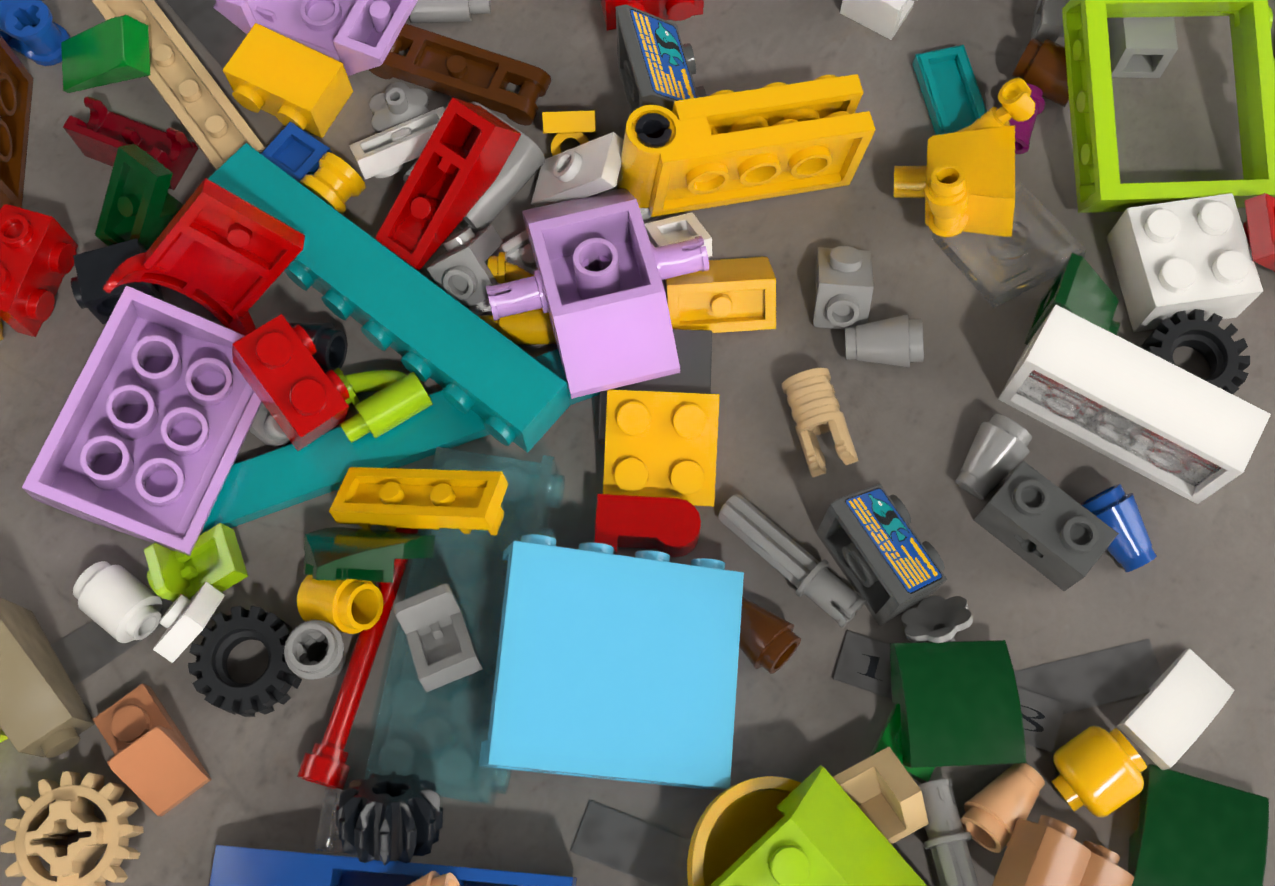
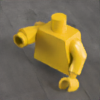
[894,78,1035,238]

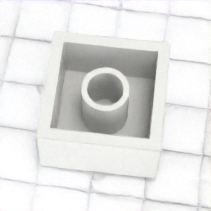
[1106,193,1263,332]

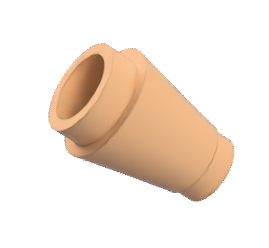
[961,763,1045,853]

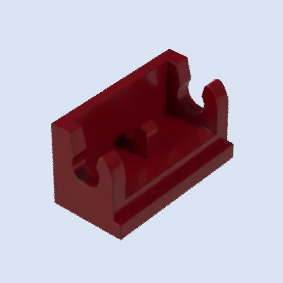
[63,97,198,190]

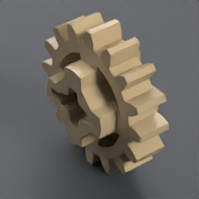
[1,771,144,886]

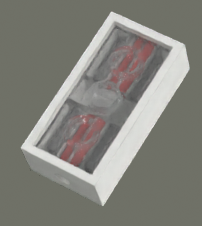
[998,305,1271,504]

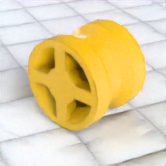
[299,152,366,214]

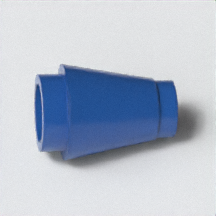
[1081,484,1157,572]

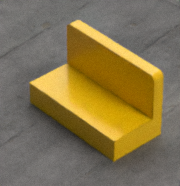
[665,257,776,333]

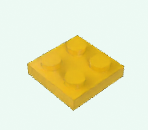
[603,390,720,507]

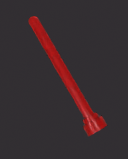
[297,528,418,790]

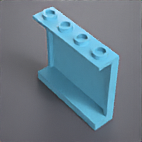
[479,534,744,790]

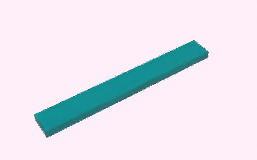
[200,349,600,535]

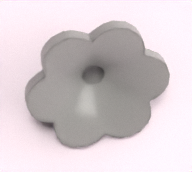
[369,82,429,133]
[901,596,973,643]

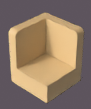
[833,747,929,845]

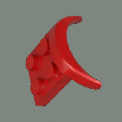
[103,178,305,336]

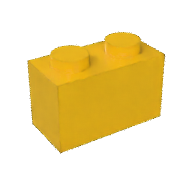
[223,23,353,138]

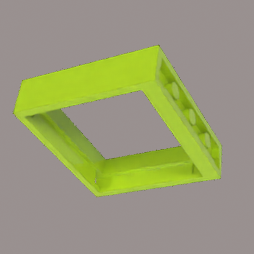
[1062,0,1275,213]

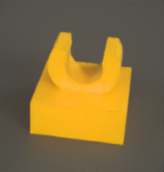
[542,110,596,156]

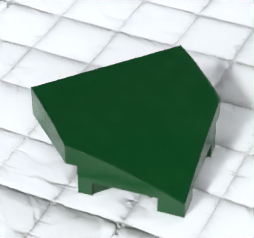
[303,527,435,583]

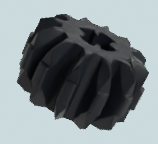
[336,771,443,866]

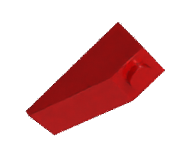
[375,97,521,270]

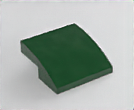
[890,640,1027,768]
[1128,764,1269,886]

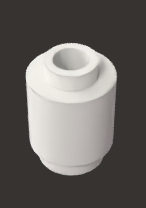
[73,561,162,643]

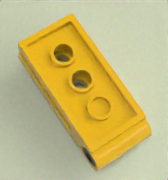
[617,74,876,217]

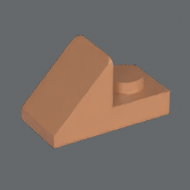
[92,683,212,817]

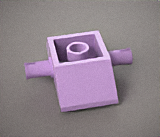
[486,188,709,399]

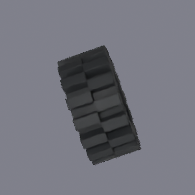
[1141,309,1250,394]
[188,606,302,717]

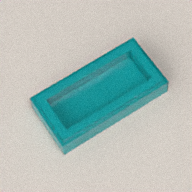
[912,45,987,135]

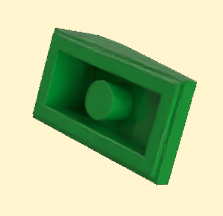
[61,15,151,93]

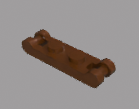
[369,23,551,126]

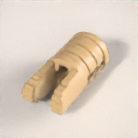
[782,368,859,478]

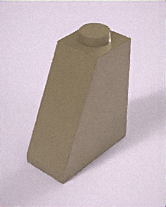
[0,597,95,758]

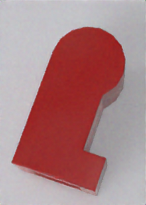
[594,494,701,558]

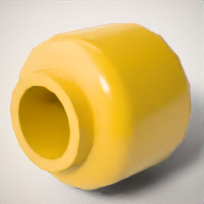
[1051,726,1147,818]

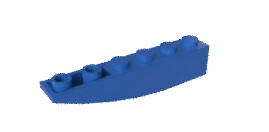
[209,845,577,886]

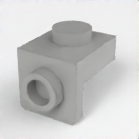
[427,225,503,308]
[813,246,874,329]
[393,584,482,693]

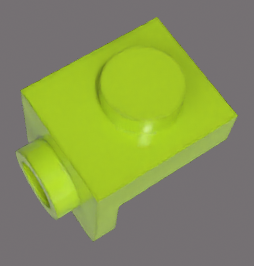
[144,523,248,602]

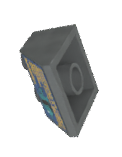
[616,4,707,113]
[816,484,947,627]

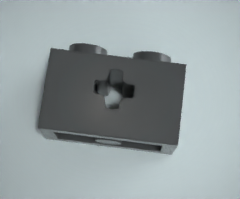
[974,461,1119,591]

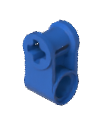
[0,0,71,66]

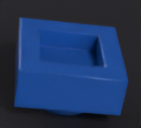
[261,122,332,182]

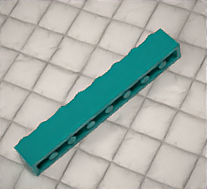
[208,143,571,453]

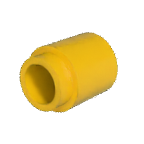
[297,575,383,634]

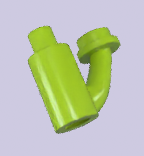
[333,367,433,443]

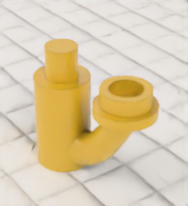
[479,252,557,345]

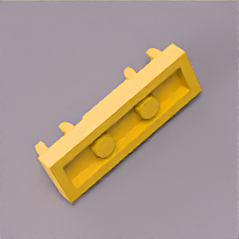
[329,467,509,535]

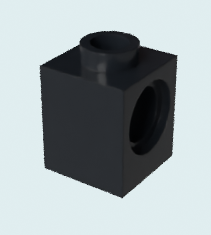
[71,238,164,324]

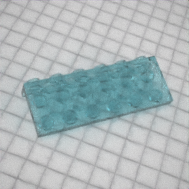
[364,447,565,806]

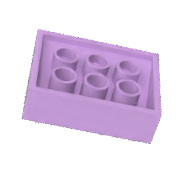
[22,286,262,556]

